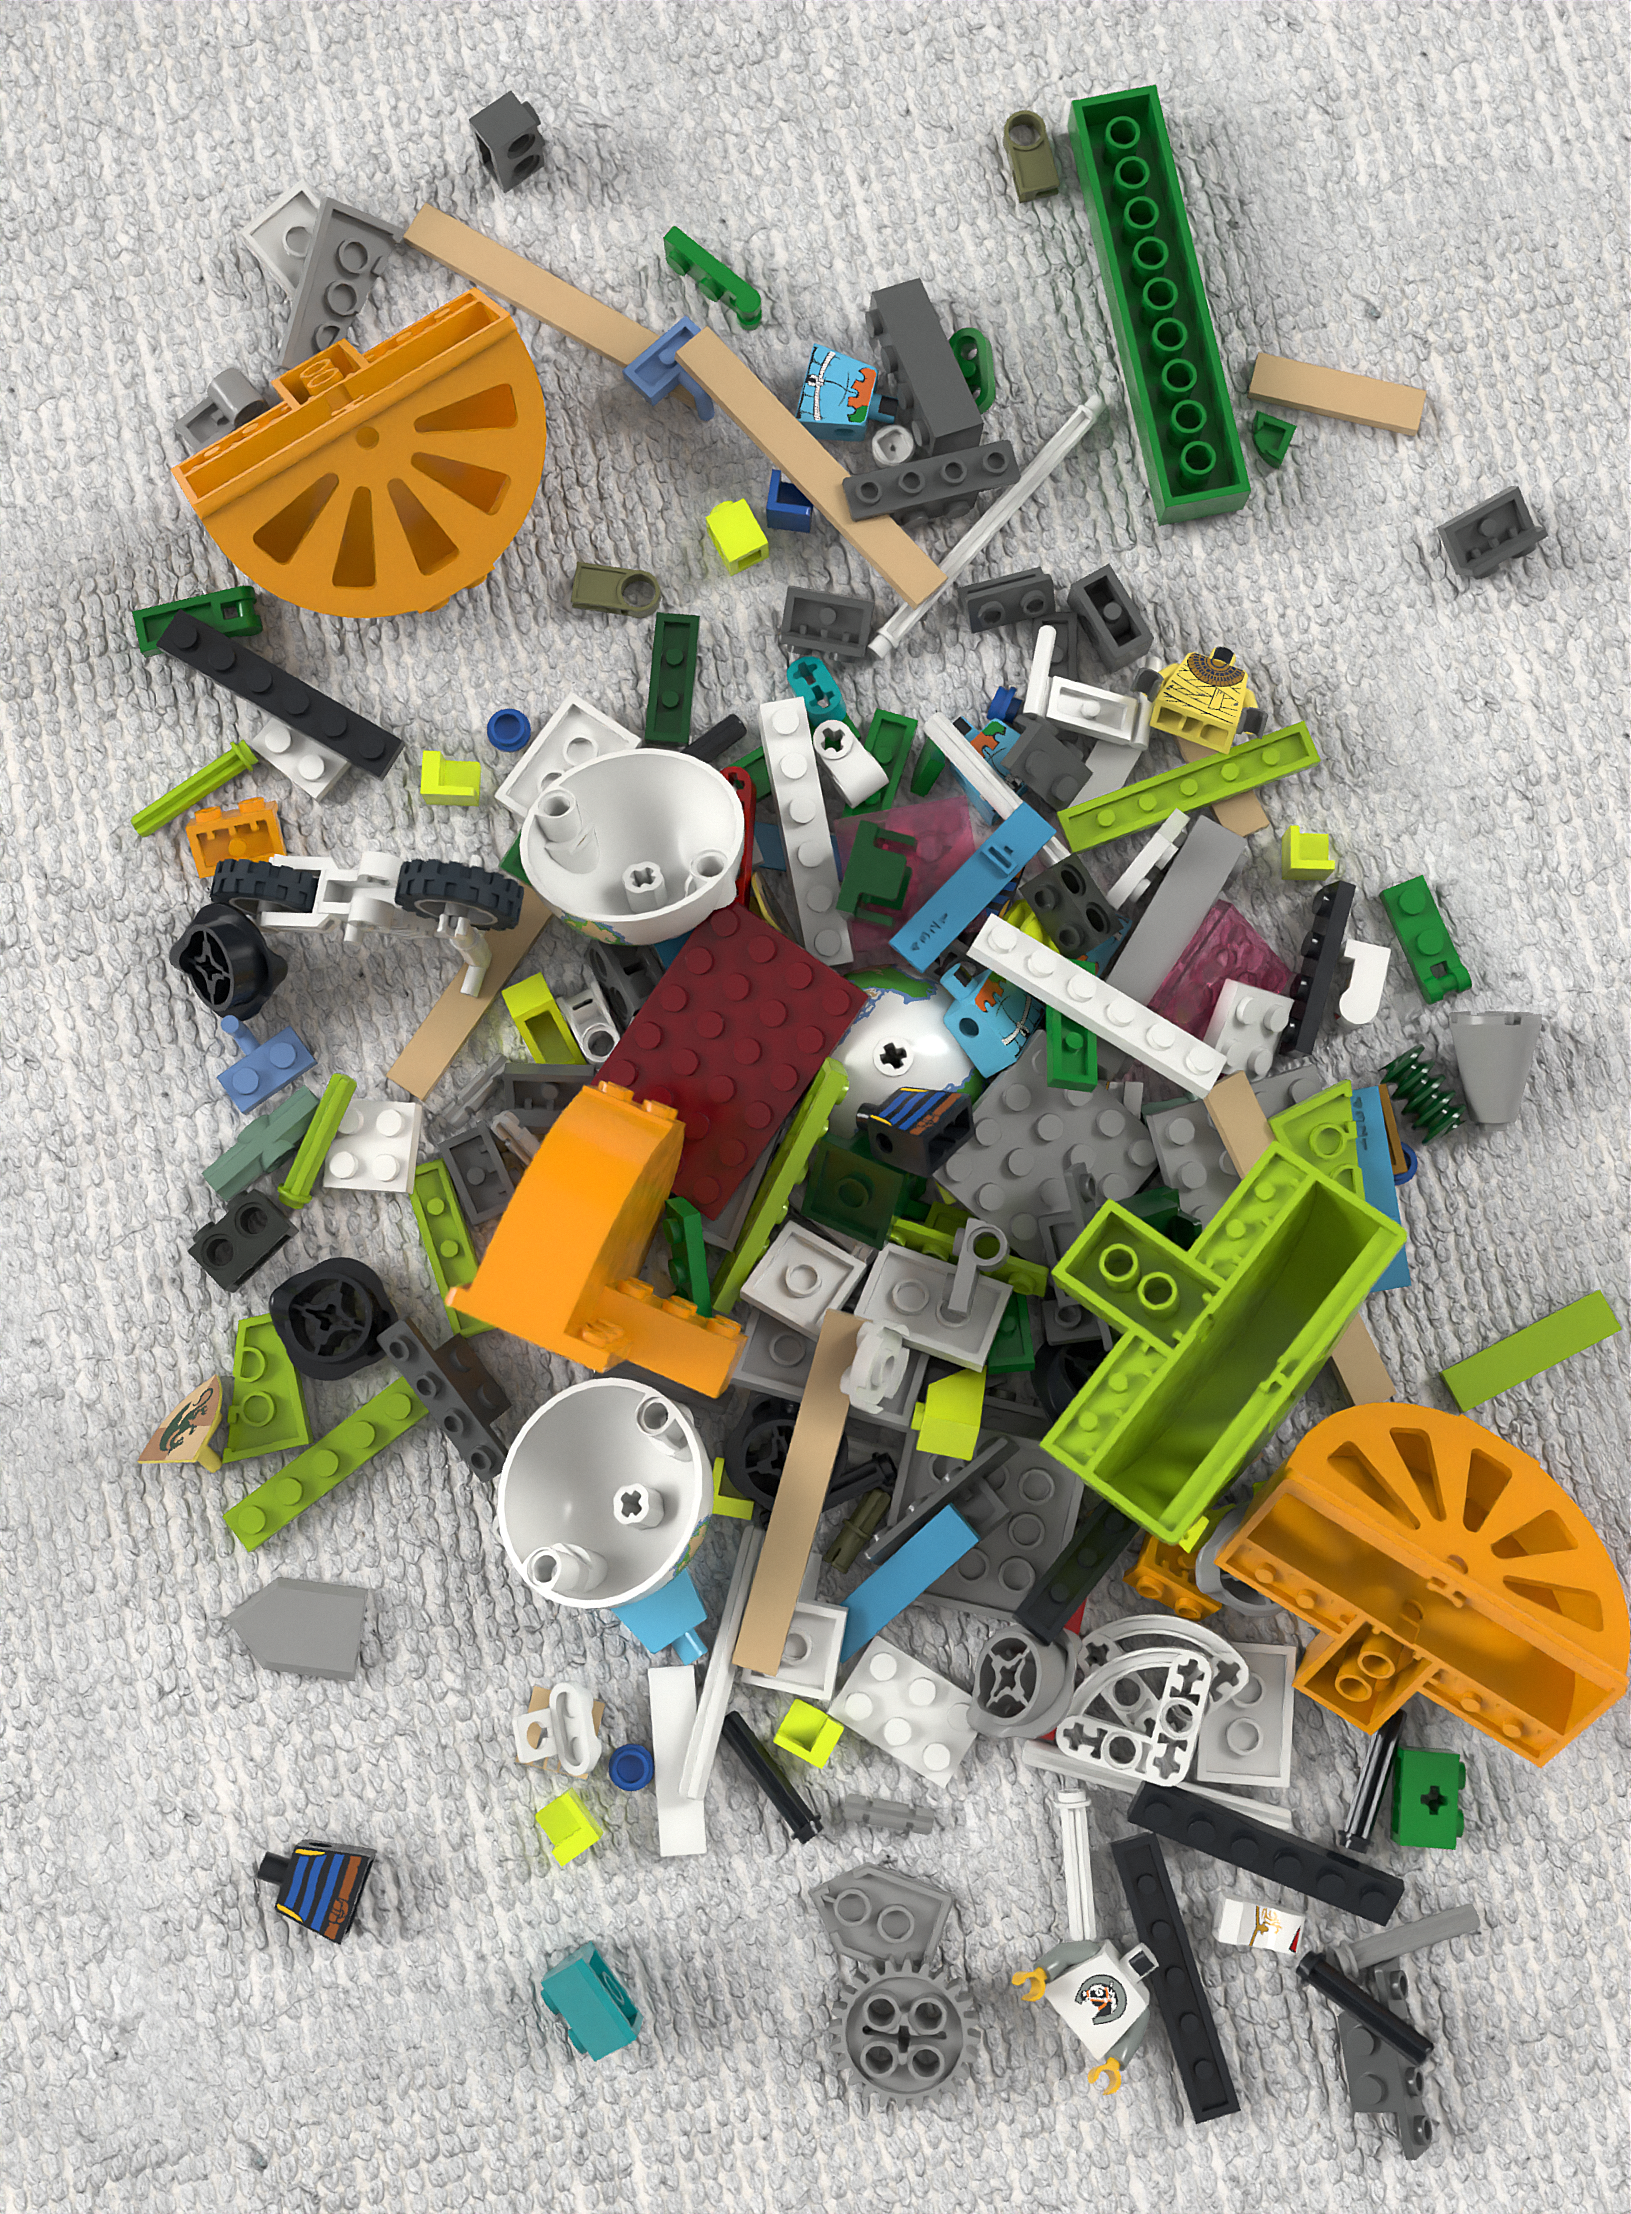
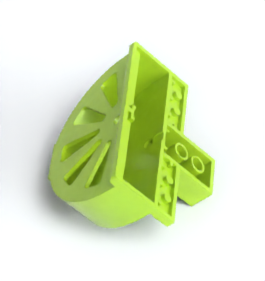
[1039,1140,1407,1545]

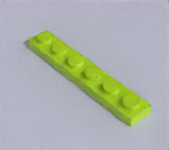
[1055,721,1321,855]
[709,1057,849,1315]
[222,1347,439,1552]

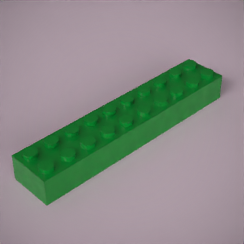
[1067,84,1251,526]

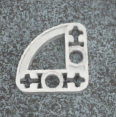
[1077,1614,1251,1748]
[1056,1646,1214,1787]

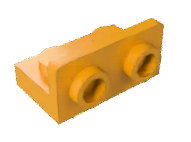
[185,797,288,879]
[1122,1530,1222,1622]

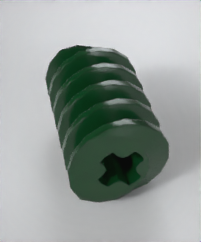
[1378,1044,1468,1146]

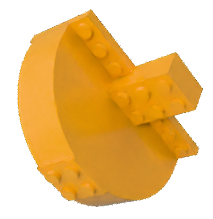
[170,287,547,618]
[444,1080,749,1399]
[1213,1402,1631,1768]

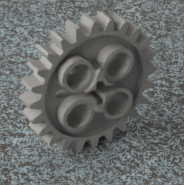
[828,1952,981,2112]

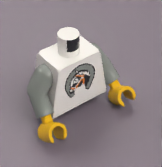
[1012,1940,1158,2095]

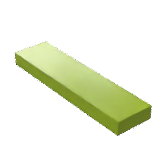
[408,1157,498,1339]
[1438,1289,1622,1413]

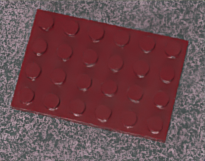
[589,899,872,1222]

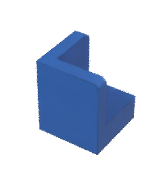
[766,469,814,533]

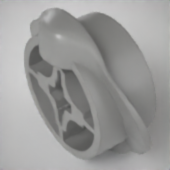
[1195,1500,1286,1617]
[966,1624,1082,1739]

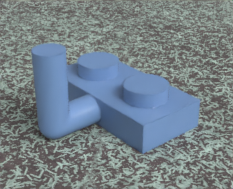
[622,315,715,421]
[216,1015,318,1115]

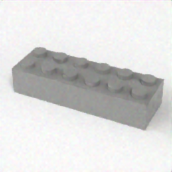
[1097,815,1249,1082]

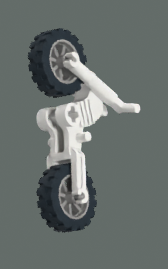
[209,851,524,998]

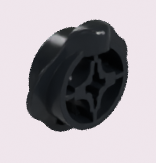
[169,902,288,1021]
[268,1257,399,1381]
[1030,1339,1111,1427]
[724,1392,849,1512]

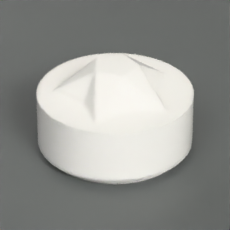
[872,425,915,469]

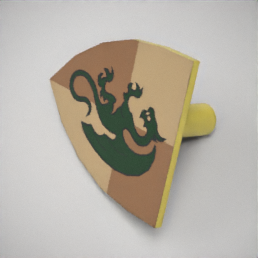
[749,871,799,944]
[137,1374,223,1473]

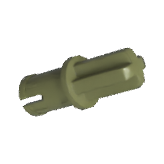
[822,1487,892,1575]

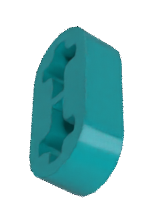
[786,656,847,727]

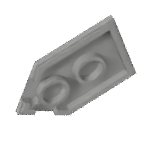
[226,1577,369,1681]
[809,1862,955,1970]

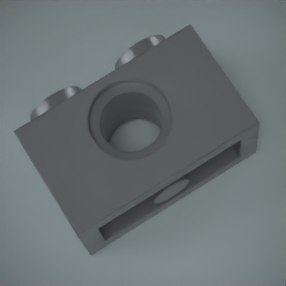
[1066,564,1154,675]

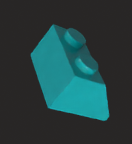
[540,1940,644,2062]

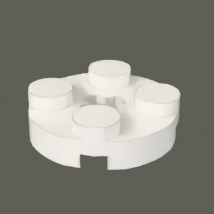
[840,1318,910,1414]

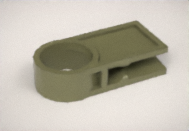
[1003,110,1060,203]
[571,562,661,618]

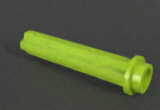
[130,739,259,838]
[277,1073,357,1209]

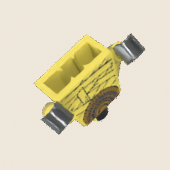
[1130,647,1268,755]

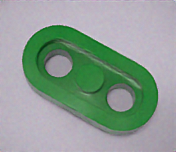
[948,327,996,414]

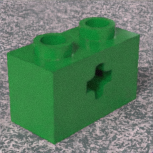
[1390,1745,1466,1850]

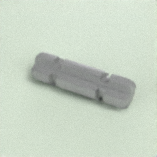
[442,1053,512,1130]
[491,1110,541,1168]
[843,1793,934,1835]

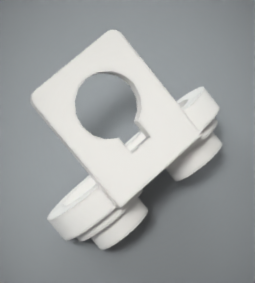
[512,1680,602,1776]

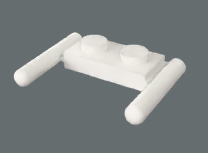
[1023,625,1163,750]

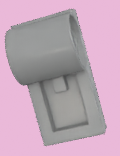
[173,368,271,453]
[942,1217,1010,1318]

